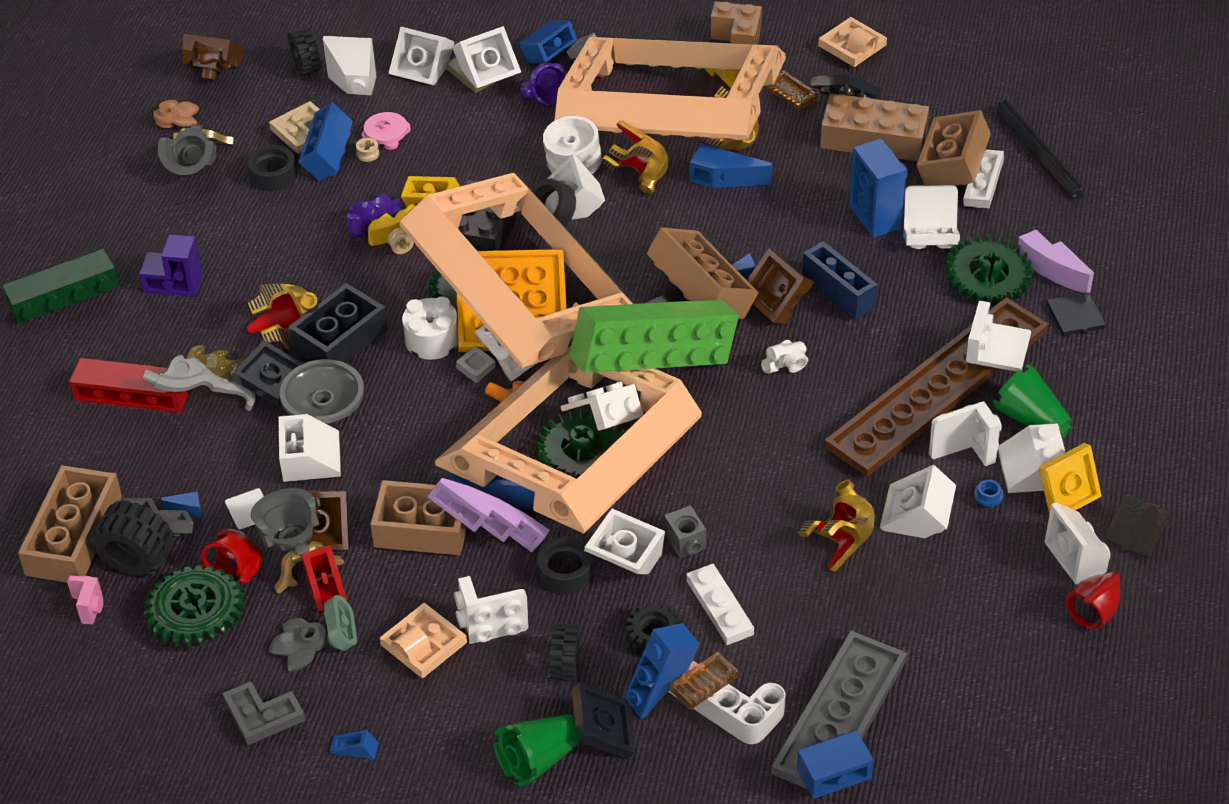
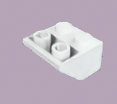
[279,414,341,482]

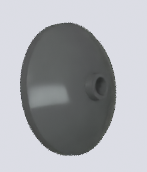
[280,359,364,424]

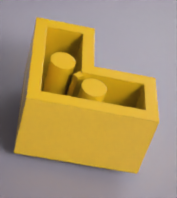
[401,176,460,207]

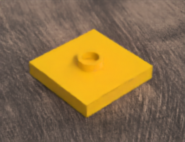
[1039,443,1101,515]

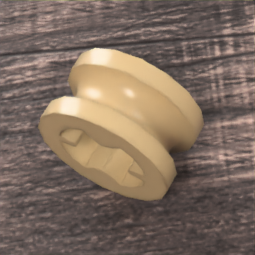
[356,138,379,162]
[387,228,414,254]

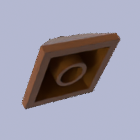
[290,490,349,552]

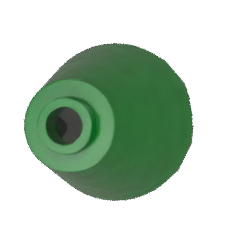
[992,364,1072,439]
[494,714,581,787]

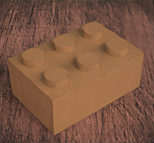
[917,110,991,186]
[371,480,467,555]

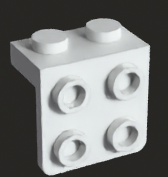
[903,185,960,249]
[560,382,644,431]
[929,401,1001,466]
[454,576,528,644]

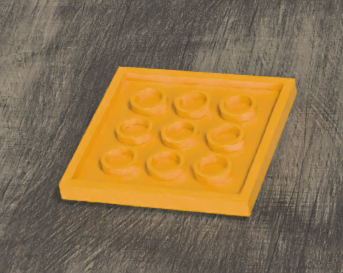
[457,249,566,352]

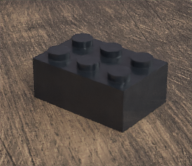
[458,180,518,251]
[288,283,388,363]

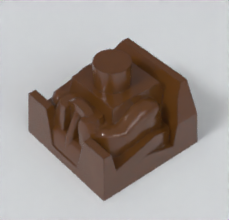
[182,33,244,80]
[747,248,814,324]

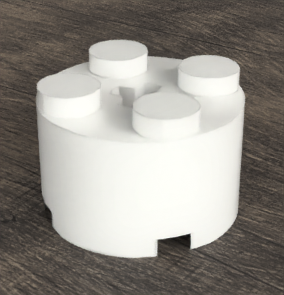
[402,297,458,360]

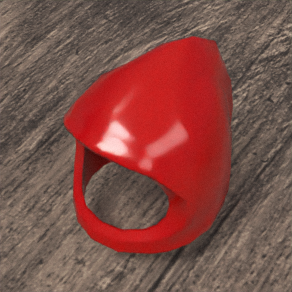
[201,529,263,584]
[1066,572,1121,630]

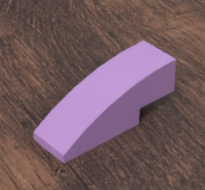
[1018,230,1094,293]

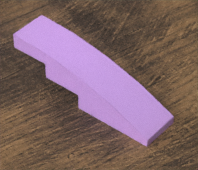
[427,478,550,552]

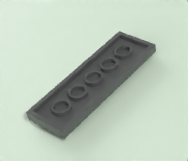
[771,631,907,798]

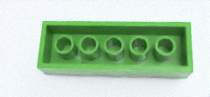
[569,300,739,373]

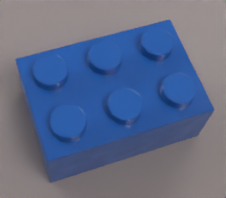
[849,139,908,237]

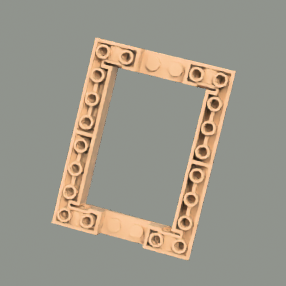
[554,37,786,140]
[399,173,633,368]
[435,346,702,533]

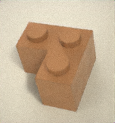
[711,2,762,45]

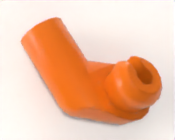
[485,381,524,402]

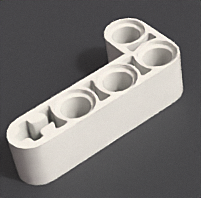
[668,661,785,744]

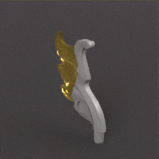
[142,345,256,411]

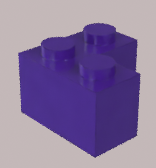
[139,235,203,297]

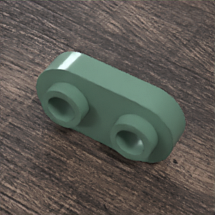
[324,595,357,651]

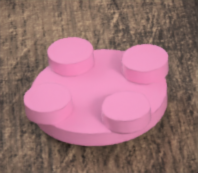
[362,112,411,150]

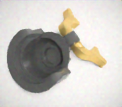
[158,124,234,175]
[250,488,344,593]

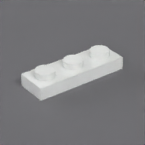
[963,150,1004,208]
[687,564,754,645]

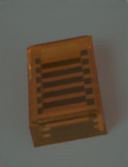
[766,71,818,111]
[670,652,738,710]

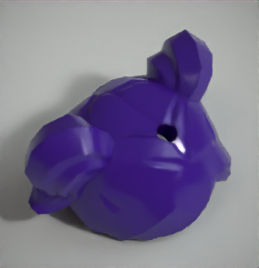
[520,63,567,105]
[345,193,402,238]

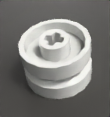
[543,116,602,174]

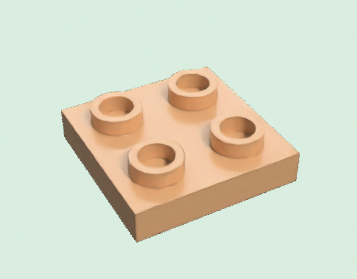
[818,17,887,67]
[380,603,467,679]

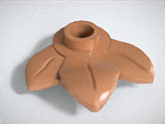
[153,100,199,128]

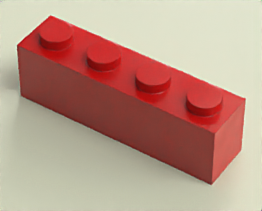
[69,358,190,413]

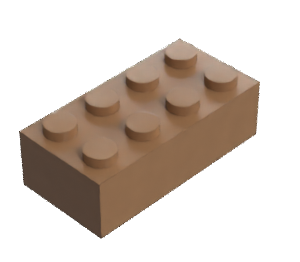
[820,93,929,161]
[647,227,759,319]
[18,465,122,582]

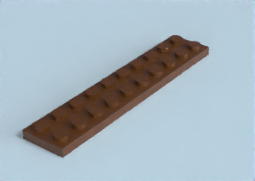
[824,297,1049,477]

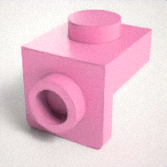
[67,576,103,625]

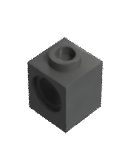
[664,505,706,558]

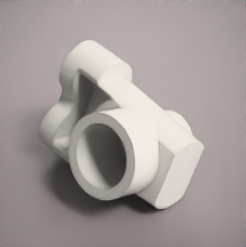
[761,340,808,374]

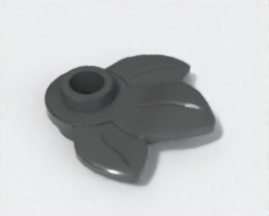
[269,618,327,672]

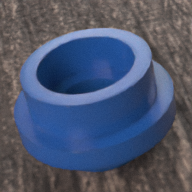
[974,480,1003,507]

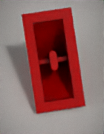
[301,545,347,611]

